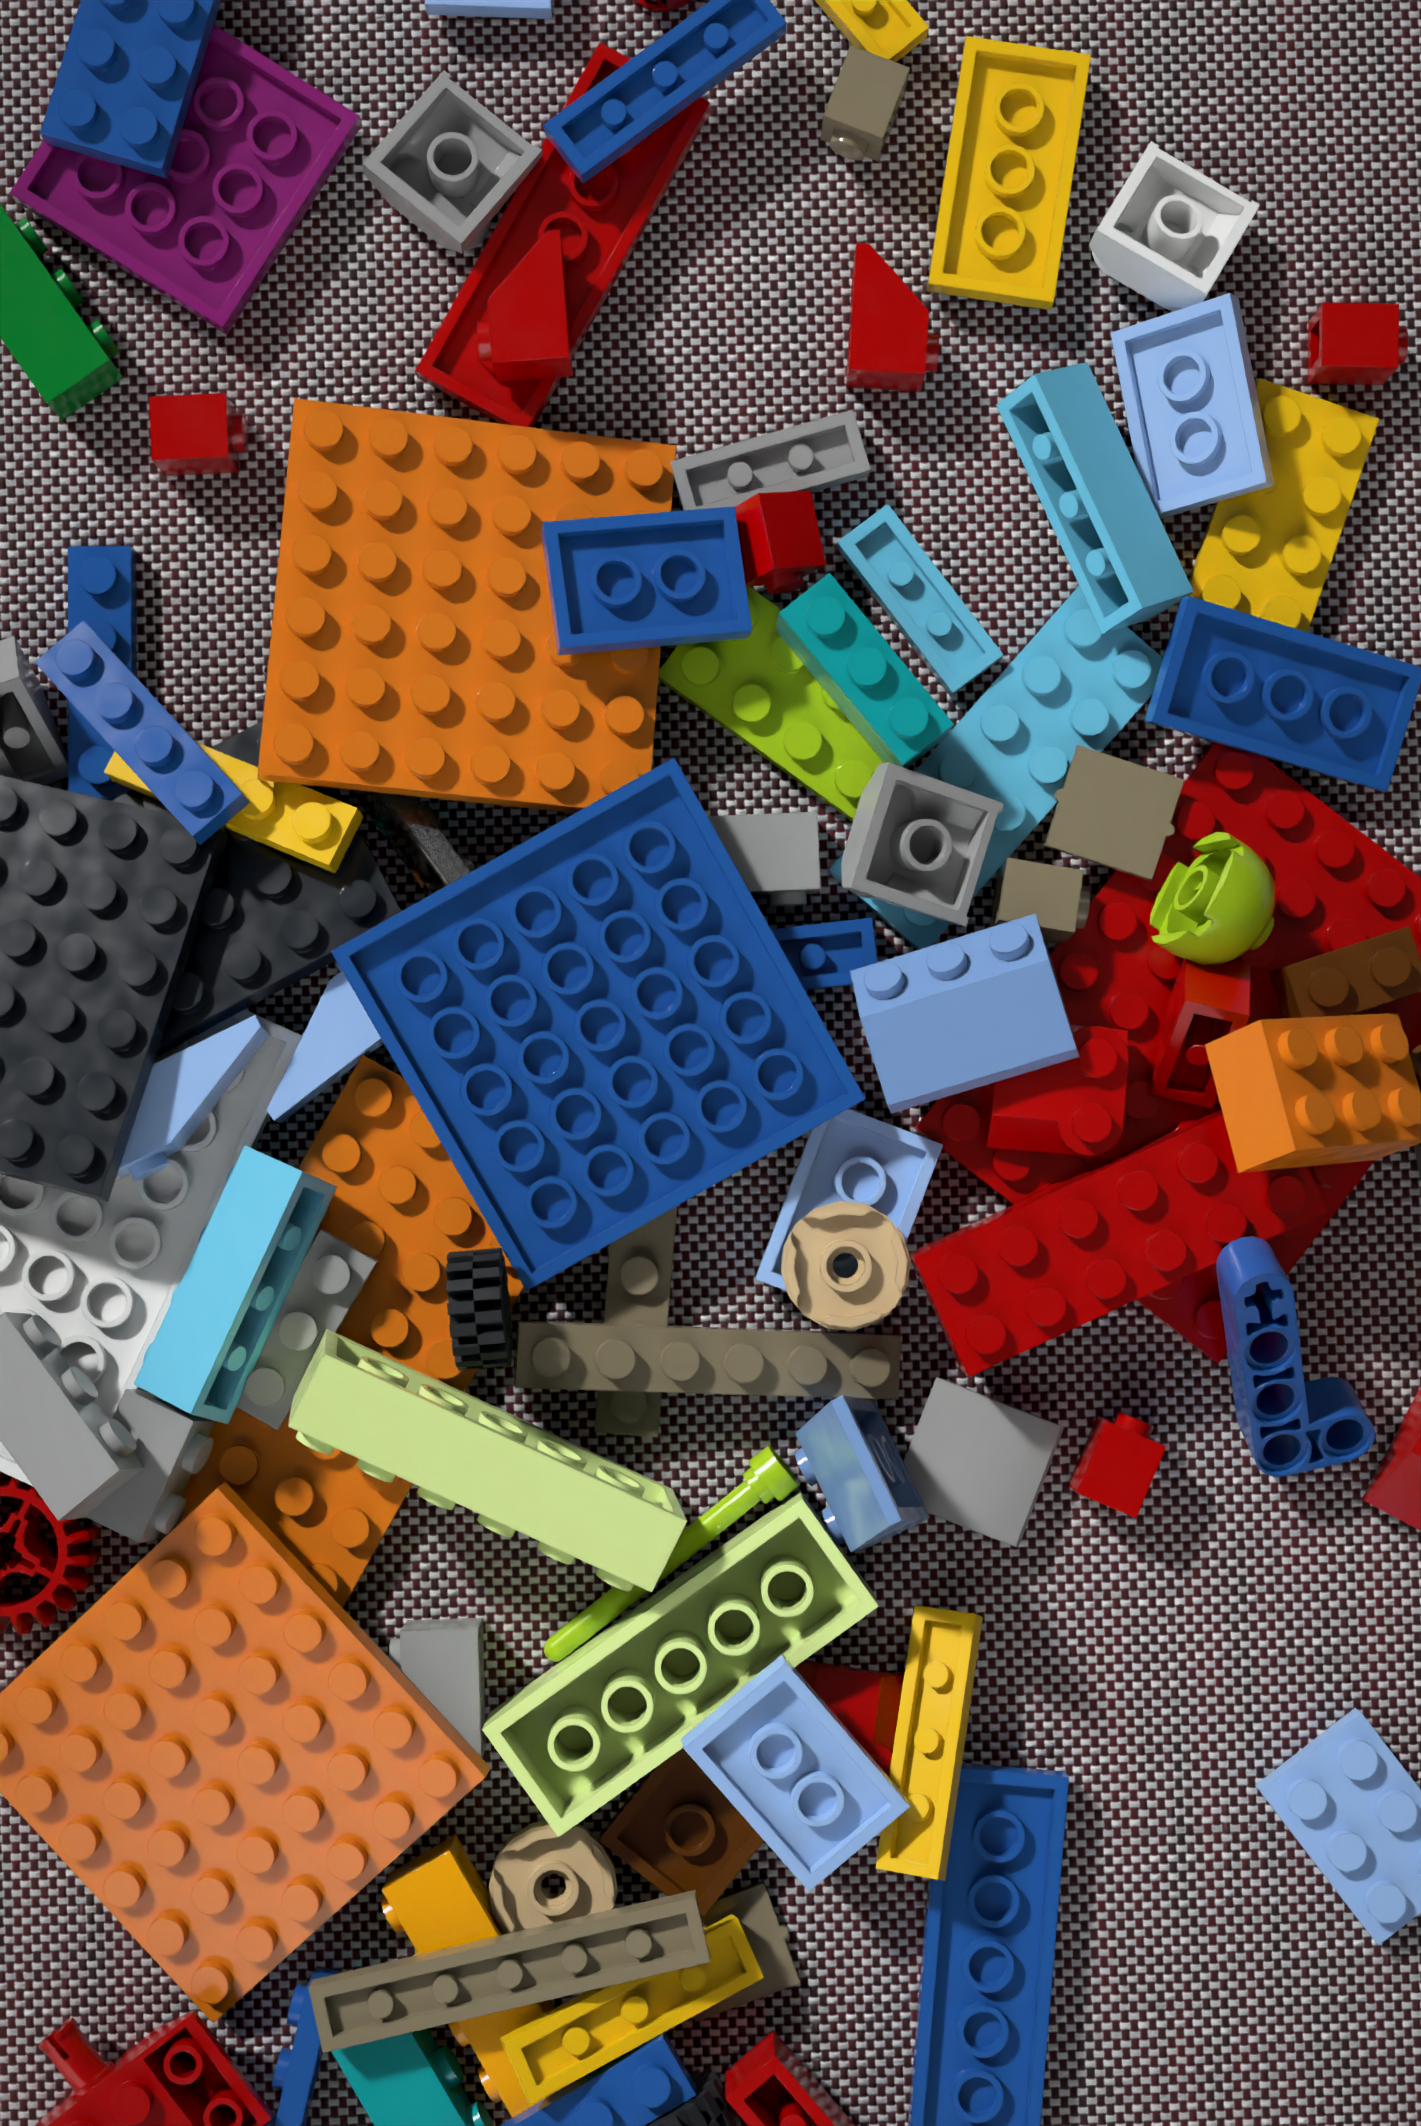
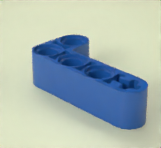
[1216,1236,1375,1477]

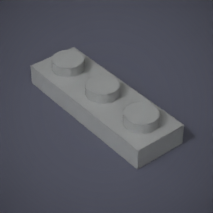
[670,409,871,510]
[236,1229,378,1430]

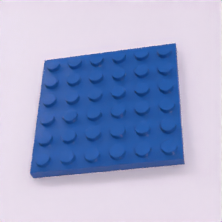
[331,758,866,1291]

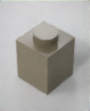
[820,45,910,162]
[989,858,1090,944]

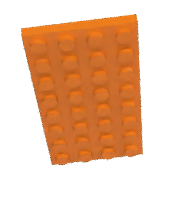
[178,1054,524,1608]

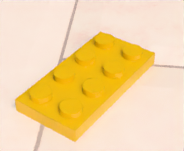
[926,36,1091,310]
[1188,378,1379,632]

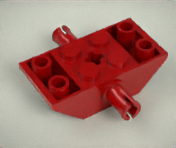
[35,2010,273,2126]

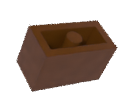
[1268,926,1421,1018]

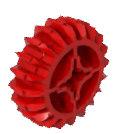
[0,1471,100,1635]

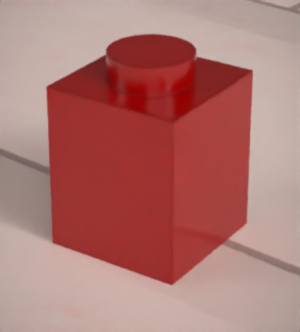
[1308,302,1408,385]
[149,393,249,476]
[735,490,826,594]
[1068,1411,1166,1518]

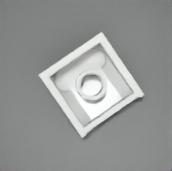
[1089,141,1260,311]

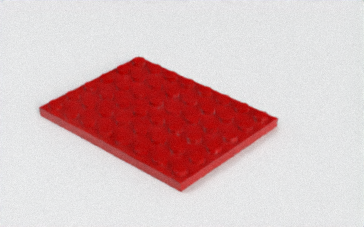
[914,742,1421,1364]

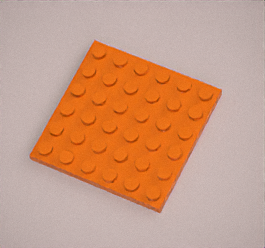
[257,398,676,813]
[0,1482,491,2023]

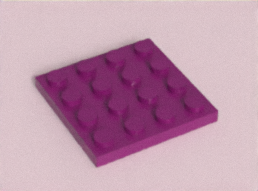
[10,25,362,335]

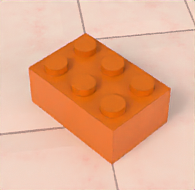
[1205,1013,1421,1173]

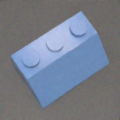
[850,913,1079,1113]

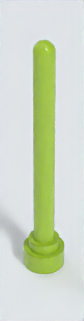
[544,1445,800,1662]

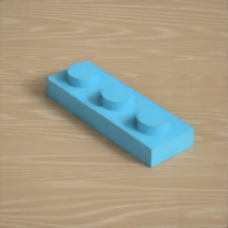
[836,504,1003,697]

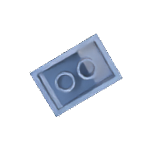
[795,1395,930,1552]

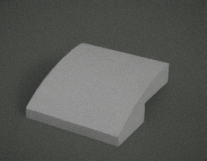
[904,1377,1064,1547]

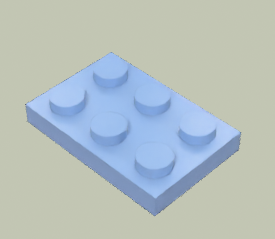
[1111,293,1275,519]
[755,1109,943,1291]
[681,1654,910,1891]
[1255,1708,1421,1946]

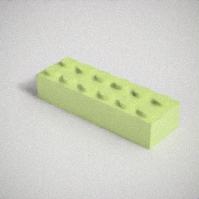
[288,1329,687,1592]
[482,1489,879,1837]

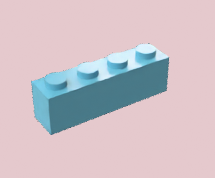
[996,362,1194,634]
[134,1145,337,1424]

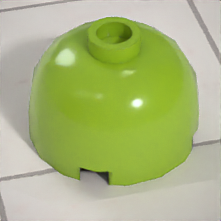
[1150,832,1275,965]

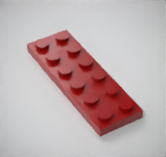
[415,42,710,428]

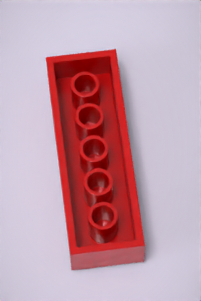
[909,1109,1328,1377]

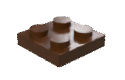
[599,1748,764,1918]

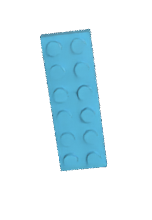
[828,586,1163,950]

